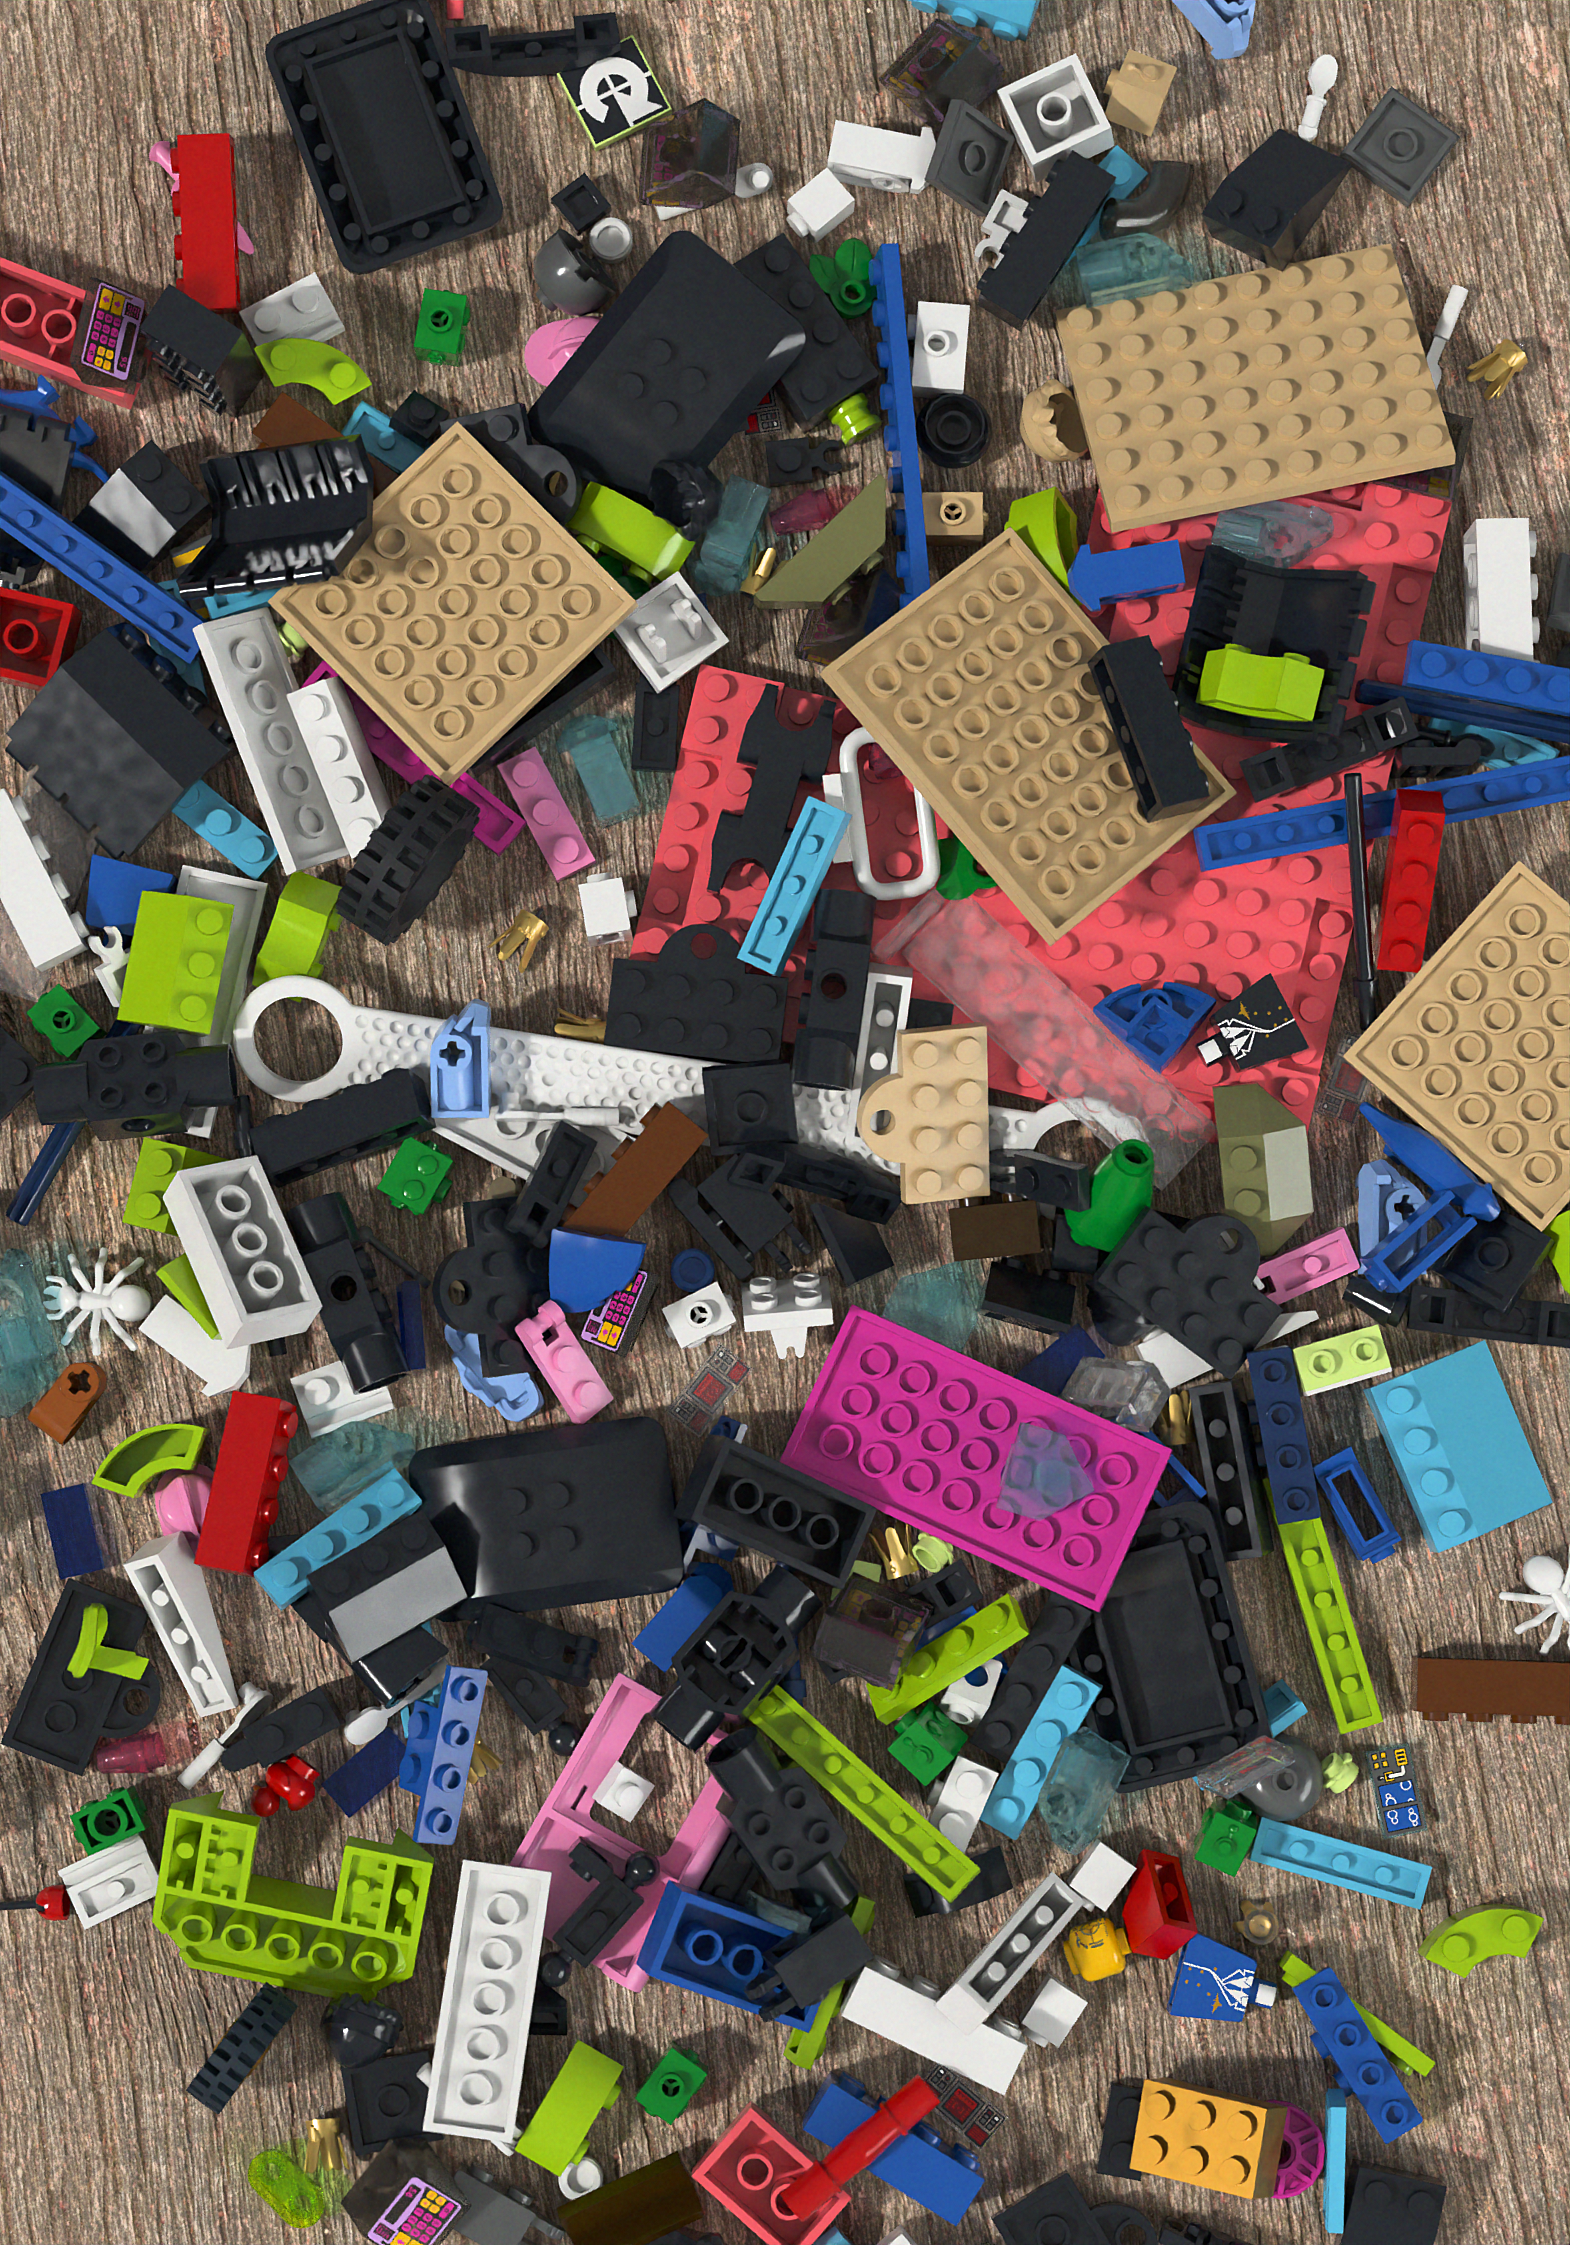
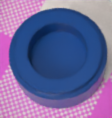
[671,1248,715,1293]

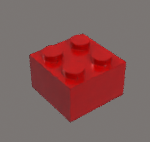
[0,587,83,692]

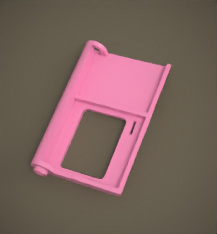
[509,1672,731,1993]

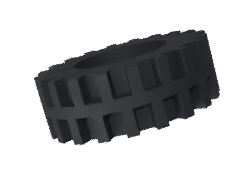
[336,775,481,946]

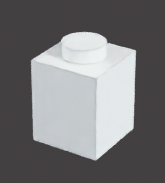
[786,168,855,244]
[1066,1839,1136,1912]
[1019,1973,1088,2048]

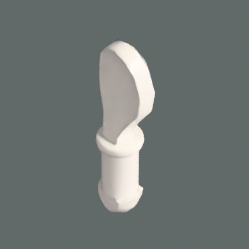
[1298,54,1338,142]

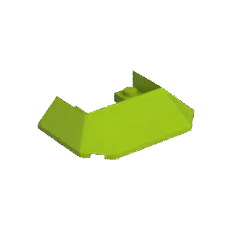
[152,1790,434,2001]

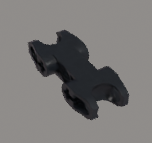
[707,683,836,895]

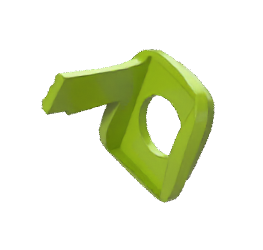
[67,1603,150,1680]

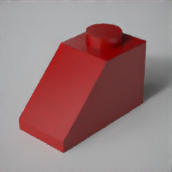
[1122,1849,1198,1960]

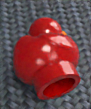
[250,1753,320,1817]

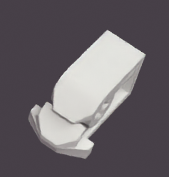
[827,120,936,194]
[139,1294,251,1397]

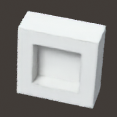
[592,1760,655,1823]

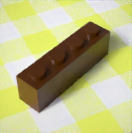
[251,391,399,501]
[557,1101,709,1237]
[1410,1656,1570,1725]

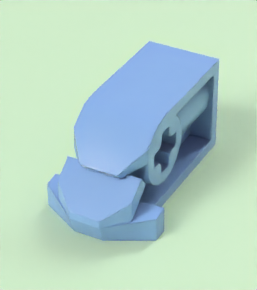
[1172,0,1255,59]
[430,999,492,1118]
[1355,1159,1427,1275]

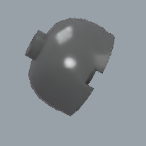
[533,228,617,316]
[1235,1733,1324,1822]

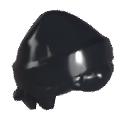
[647,457,724,541]
[1086,1278,1157,1347]
[319,1992,404,2069]

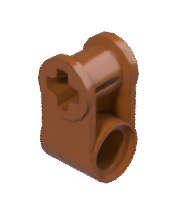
[27,1362,107,1446]

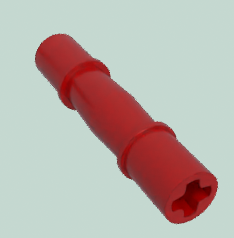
[780,2074,941,2222]

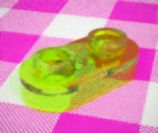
[248,2149,326,2228]

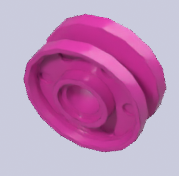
[1266,2099,1325,2199]

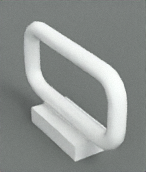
[822,727,941,901]

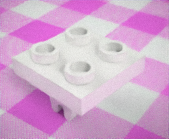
[612,571,729,694]
[741,1272,833,1359]

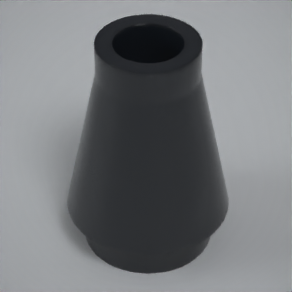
[1342,1275,1410,1328]

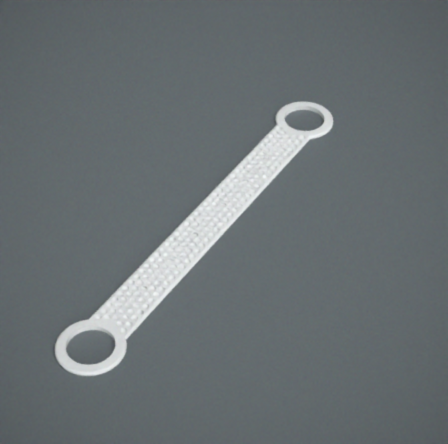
[233,975,1139,1220]

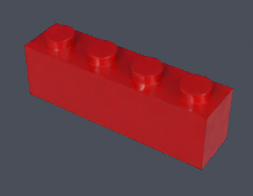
[170,133,241,314]
[1373,788,1446,973]
[194,1391,298,1578]

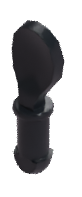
[1412,722,1496,757]

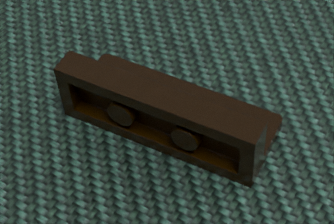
[556,2151,705,2245]

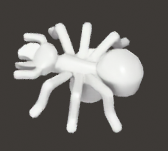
[43,1247,153,1356]
[1499,1545,1570,1656]

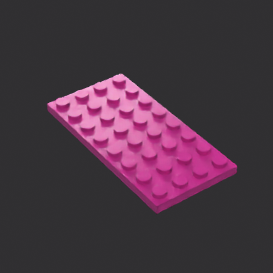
[779,1304,1173,1613]

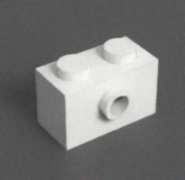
[907,301,970,398]
[578,872,638,947]
[926,1753,999,1853]

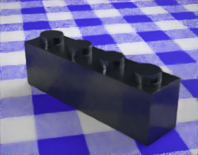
[976,150,1116,332]
[1088,635,1210,823]
[249,1068,436,1188]
[1188,1378,1274,1562]

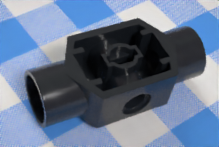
[790,889,877,1091]
[33,1031,238,1142]
[286,1191,412,1395]
[649,1564,823,1754]
[704,1726,860,1920]

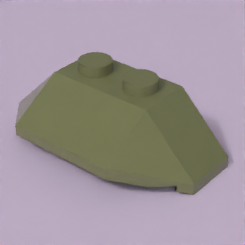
[754,474,886,610]
[1212,1082,1314,1257]

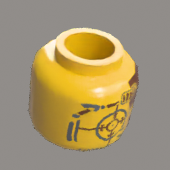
[1063,1917,1132,1982]

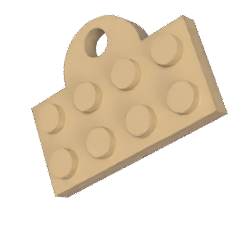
[856,1022,990,1205]

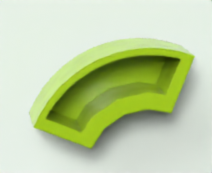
[253,338,372,406]
[565,481,695,586]
[1004,486,1083,606]
[1195,644,1325,722]
[252,871,343,1003]
[91,1424,211,1498]
[1417,1904,1544,1978]
[514,2040,624,2177]

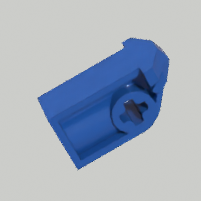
[1067,539,1186,612]
[631,1561,735,1673]

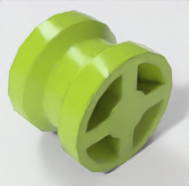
[828,393,882,446]

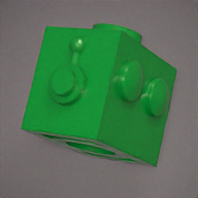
[413,288,471,367]
[26,983,108,1060]
[377,1137,456,1217]
[887,1700,969,1787]
[70,1785,152,1857]
[1193,1795,1257,1877]
[635,2041,708,2125]

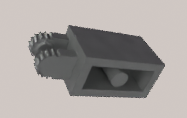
[432,2162,566,2245]

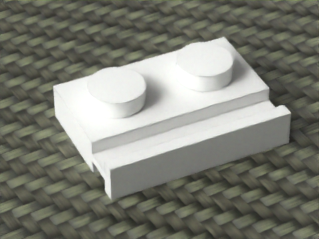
[239,272,346,346]
[290,1361,396,1439]
[58,1832,159,1930]

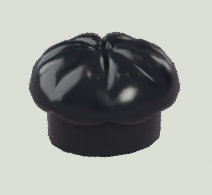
[915,393,992,469]

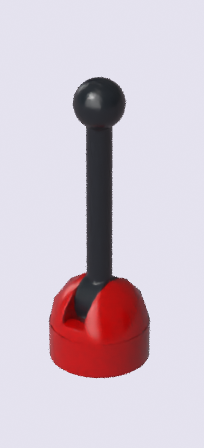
[0,1884,71,1921]

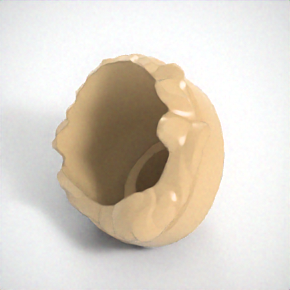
[1019,379,1088,463]

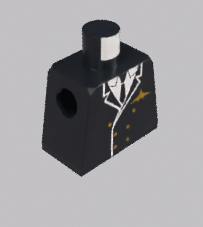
[1195,973,1309,1073]

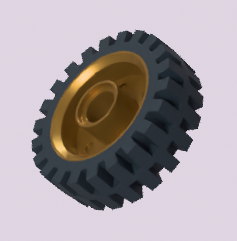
[186,1982,298,2115]

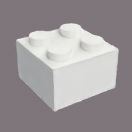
[997,53,1114,183]

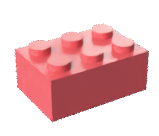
[692,2100,852,2245]

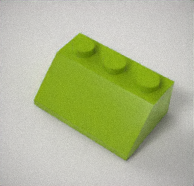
[117,890,235,1037]

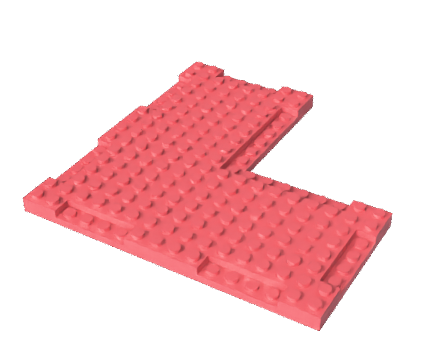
[629,476,1455,1145]

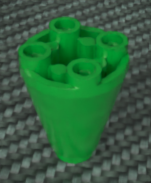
[1064,1139,1155,1252]

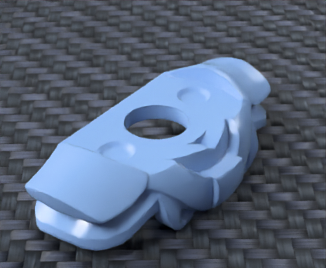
[444,1324,545,1422]

